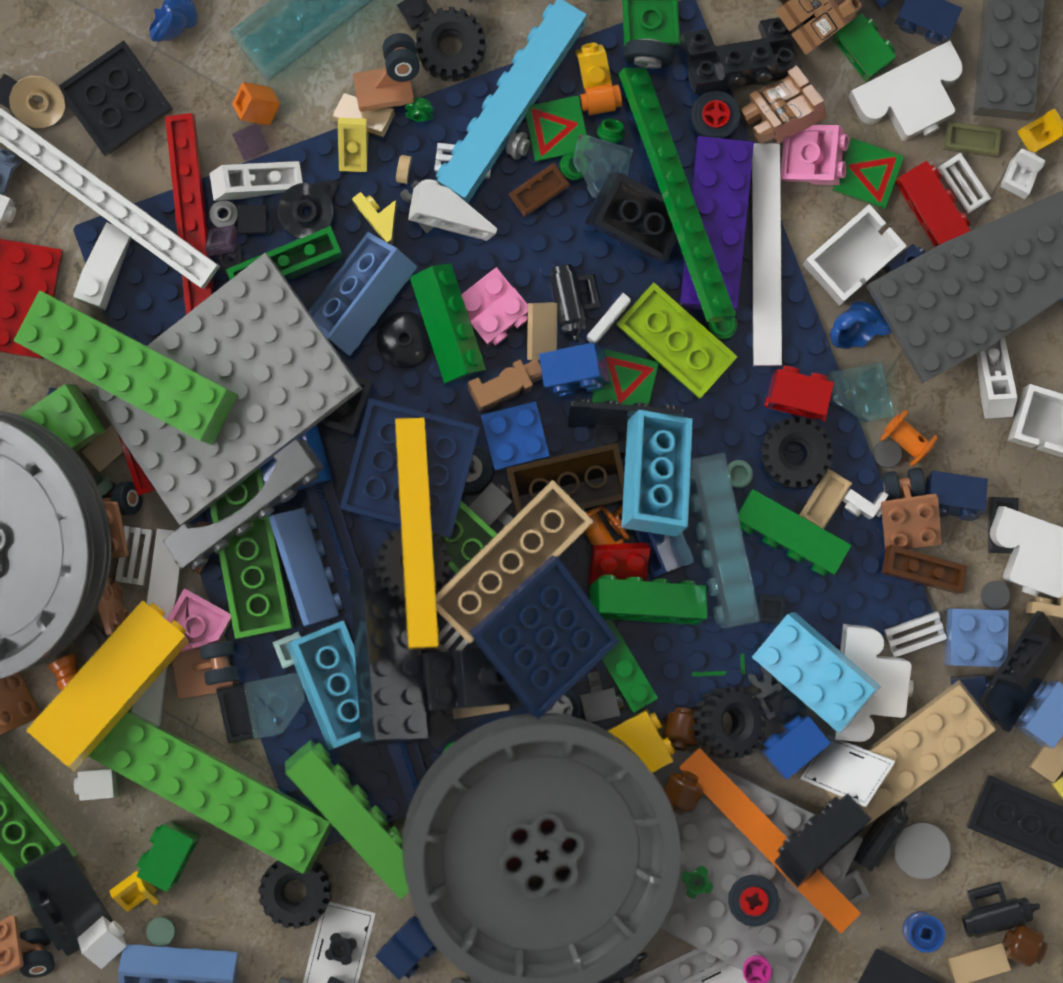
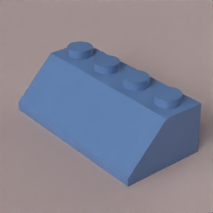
[308,232,417,356]
[269,508,344,627]
[118,944,238,983]

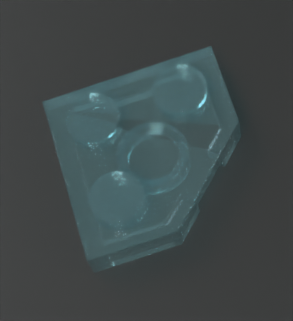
[573,134,633,198]
[827,362,894,423]
[243,673,305,739]

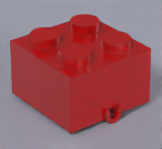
[764,366,834,422]

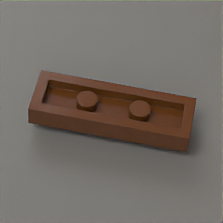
[882,545,967,594]

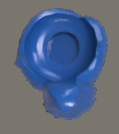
[149,0,198,42]
[830,301,892,349]

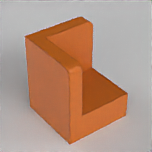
[232,82,281,125]

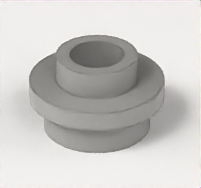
[506,132,530,160]
[209,200,238,229]

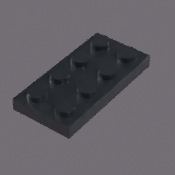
[966,775,1063,868]

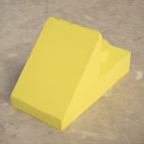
[338,118,369,172]
[352,192,397,245]

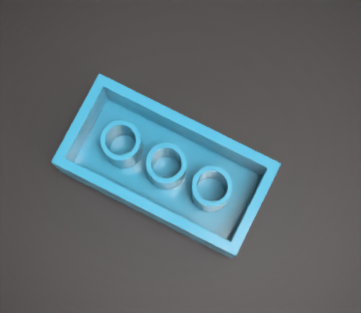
[622,410,693,537]
[752,612,881,733]
[286,620,361,750]

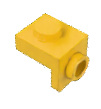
[575,43,612,88]
[1017,109,1063,153]
[109,871,160,912]

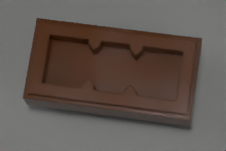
[508,163,570,218]

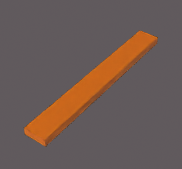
[679,748,861,934]

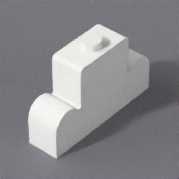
[848,41,963,141]
[990,506,1063,598]
[830,624,913,742]

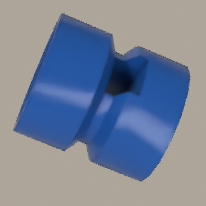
[902,911,945,953]

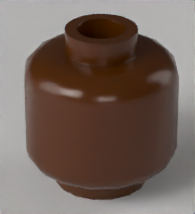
[662,707,698,751]
[663,770,703,815]
[1002,925,1048,967]

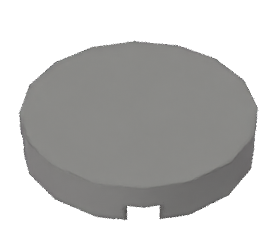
[893,822,951,879]

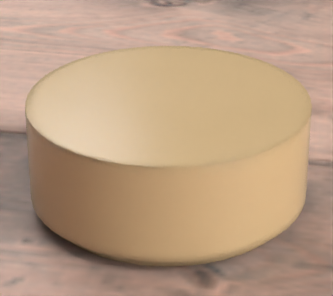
[396,155,412,184]

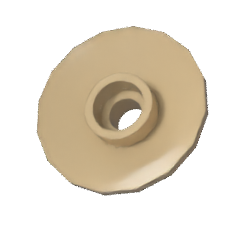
[9,76,65,128]

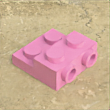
[780,125,849,185]
[462,267,528,347]

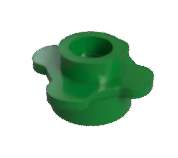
[405,98,433,122]
[681,866,713,899]

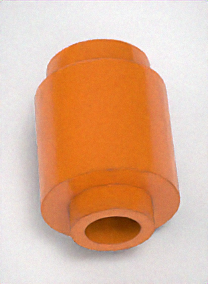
[580,83,622,116]

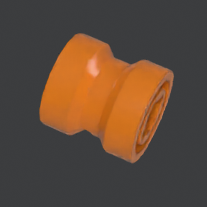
[48,653,80,691]

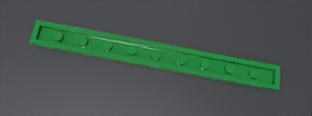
[619,68,736,322]

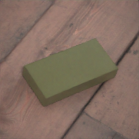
[943,121,1003,158]

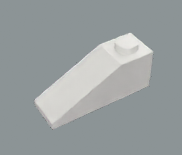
[209,161,303,201]
[408,180,497,241]
[73,222,131,310]
[977,337,1017,419]

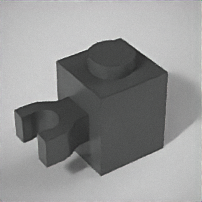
[469,483,513,527]
[580,670,624,722]

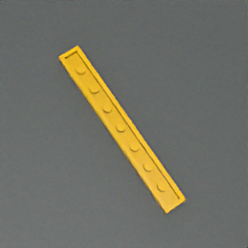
[395,418,438,649]

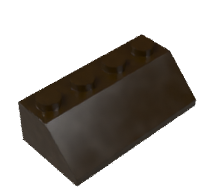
[506,443,625,515]

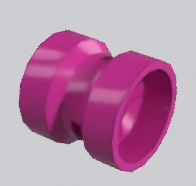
[742,955,772,983]

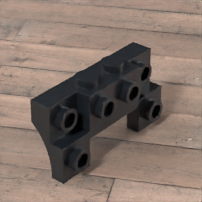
[680,17,801,94]

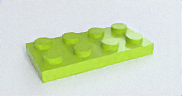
[616,282,737,399]

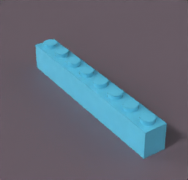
[436,0,587,204]

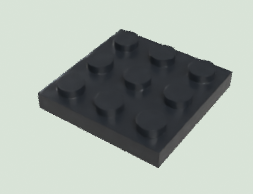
[59,40,173,157]

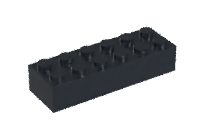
[349,568,428,745]

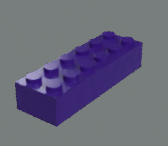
[679,136,754,312]

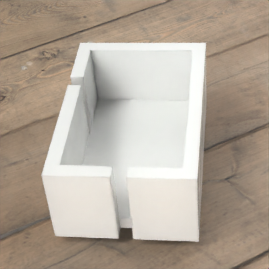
[803,204,906,306]
[1007,384,1063,458]

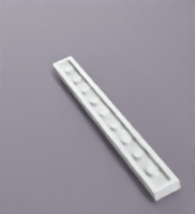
[0,108,220,289]

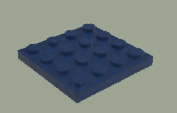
[340,398,480,538]
[469,555,620,719]

